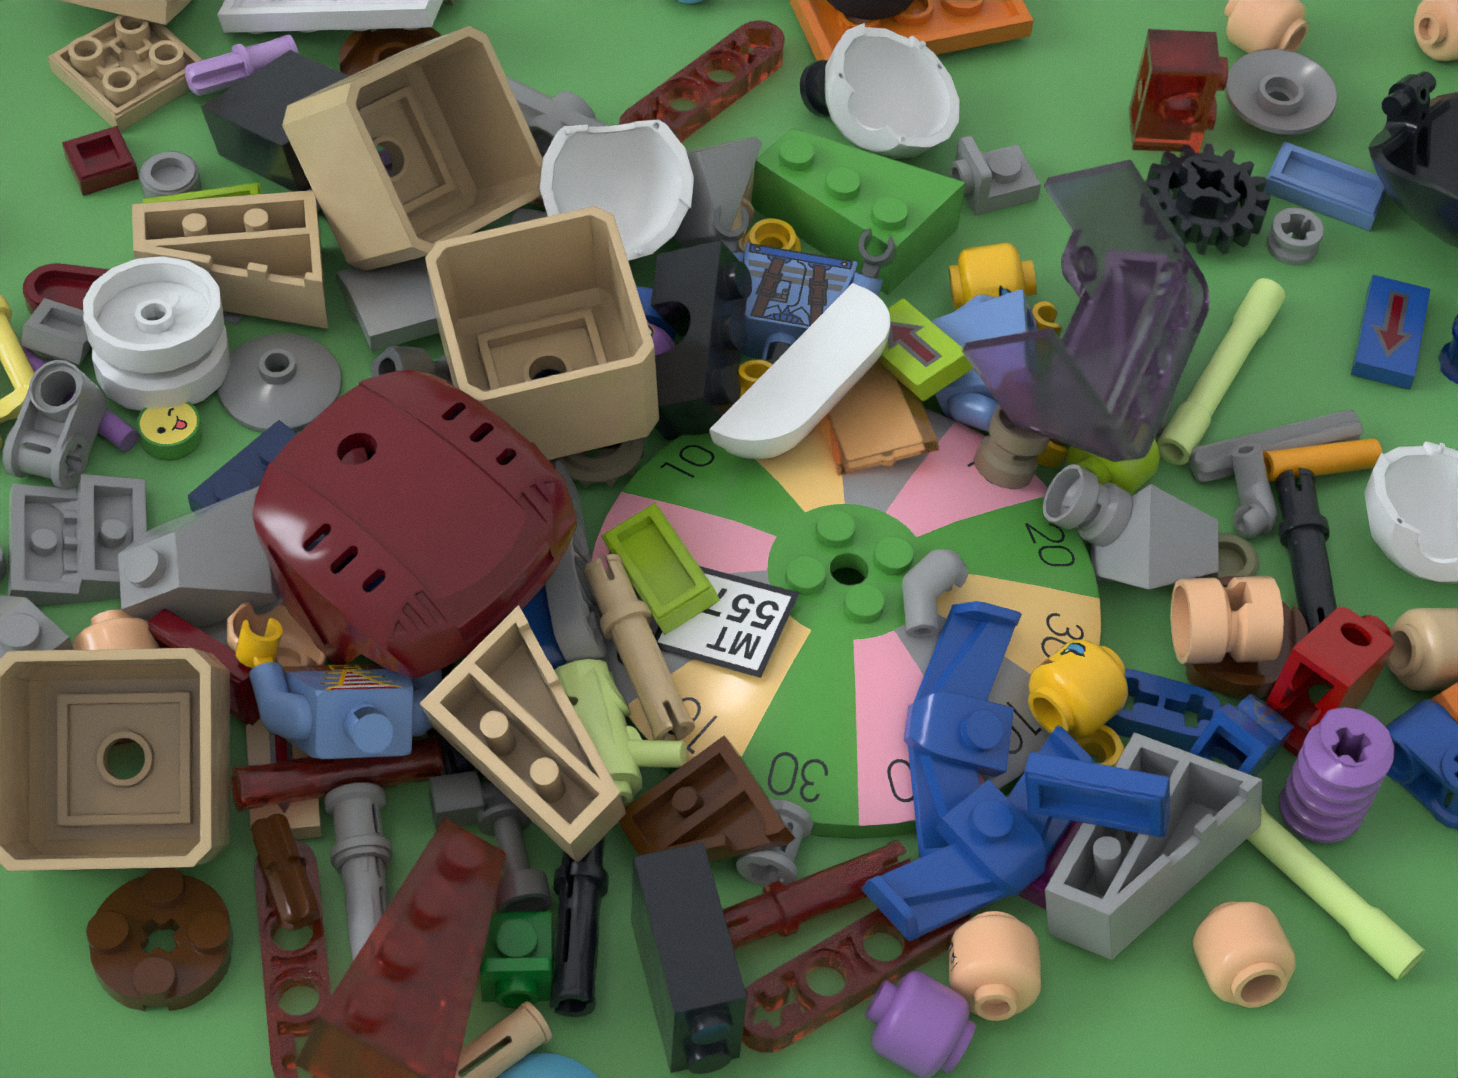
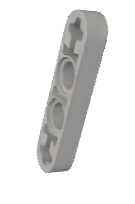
[545,460,608,663]

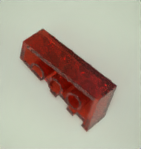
[295,818,506,1078]

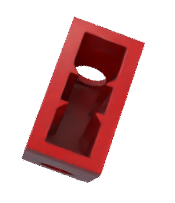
[1266,606,1395,757]

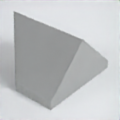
[673,137,762,248]
[1090,484,1219,590]

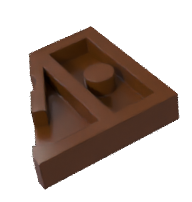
[618,735,796,862]

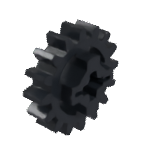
[1141,144,1270,255]

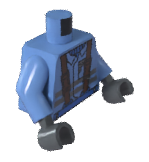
[712,205,896,365]

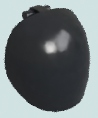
[1368,71,1458,248]

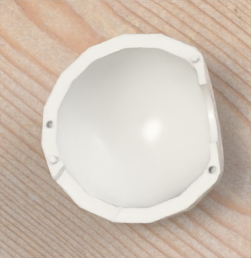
[825,23,960,159]
[540,120,694,261]
[1364,441,1458,584]

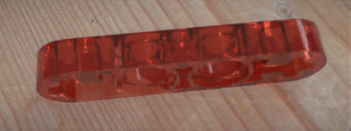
[619,20,785,142]
[254,839,340,1078]
[742,908,971,1053]

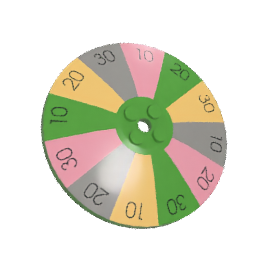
[591,404,1101,839]

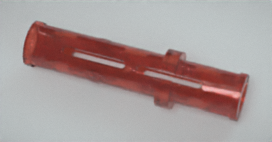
[231,737,443,812]
[722,840,911,950]

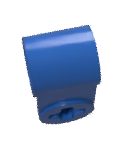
[1385,699,1458,830]

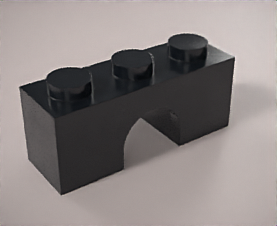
[651,240,752,441]

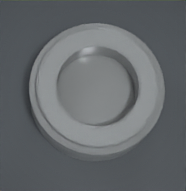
[140,151,201,198]

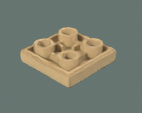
[48,14,202,132]

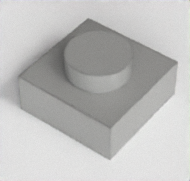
[20,298,92,365]

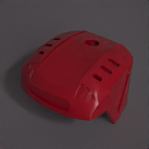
[252,370,577,678]

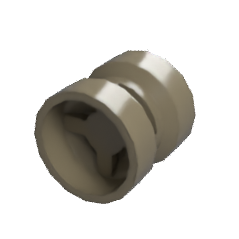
[974,401,1054,489]

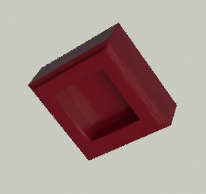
[62,126,139,196]

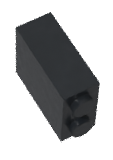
[201,50,349,192]
[631,842,747,1074]

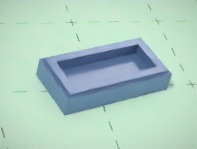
[1263,141,1387,231]

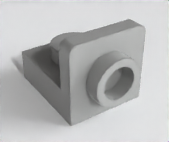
[950,136,1041,215]

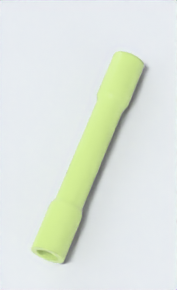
[1157,278,1286,465]
[1247,803,1426,981]

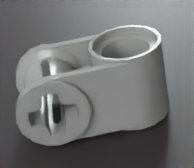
[3,360,107,490]

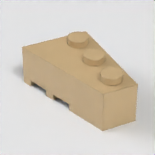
[132,190,328,329]
[420,605,626,862]

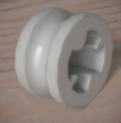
[1267,207,1324,266]

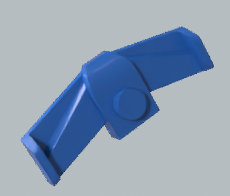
[904,601,1022,858]
[861,726,1095,941]

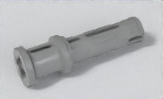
[324,783,400,996]

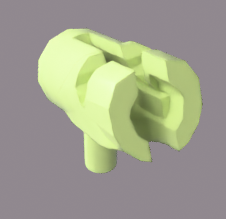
[554,659,687,808]

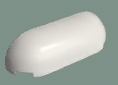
[709,283,890,459]

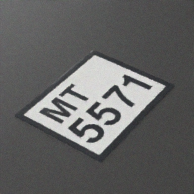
[654,566,800,678]

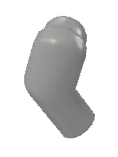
[1230,442,1278,539]
[902,549,968,638]

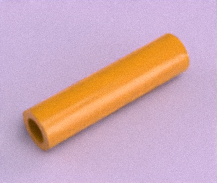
[1263,438,1383,482]

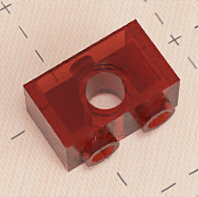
[1129,29,1228,153]

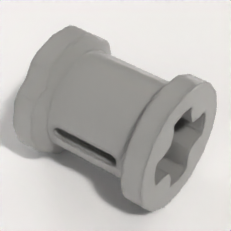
[736,798,814,890]

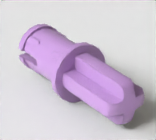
[185,34,299,96]

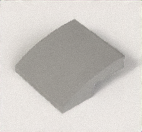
[336,256,439,352]
[8,474,147,605]

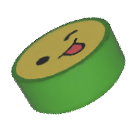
[137,402,202,460]

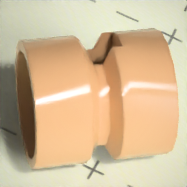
[1171,576,1284,664]

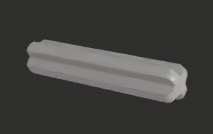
[1189,409,1363,483]

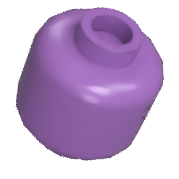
[864,970,976,1078]

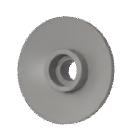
[1225,49,1337,135]
[218,333,342,433]

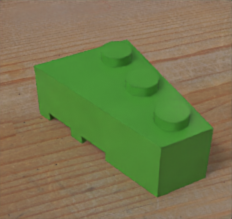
[752,128,966,295]

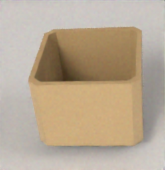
[282,26,543,271]
[425,206,659,460]
[0,648,230,871]

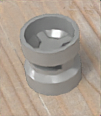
[1043,464,1133,547]

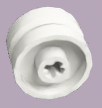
[83,256,230,411]

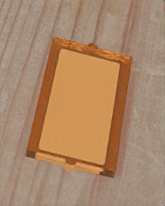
[818,361,939,476]

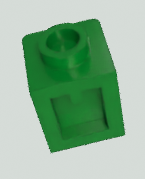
[480,911,552,1009]

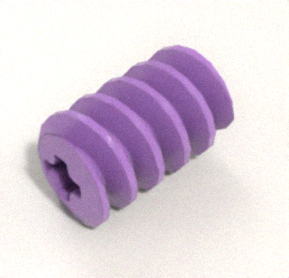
[1279,707,1394,844]

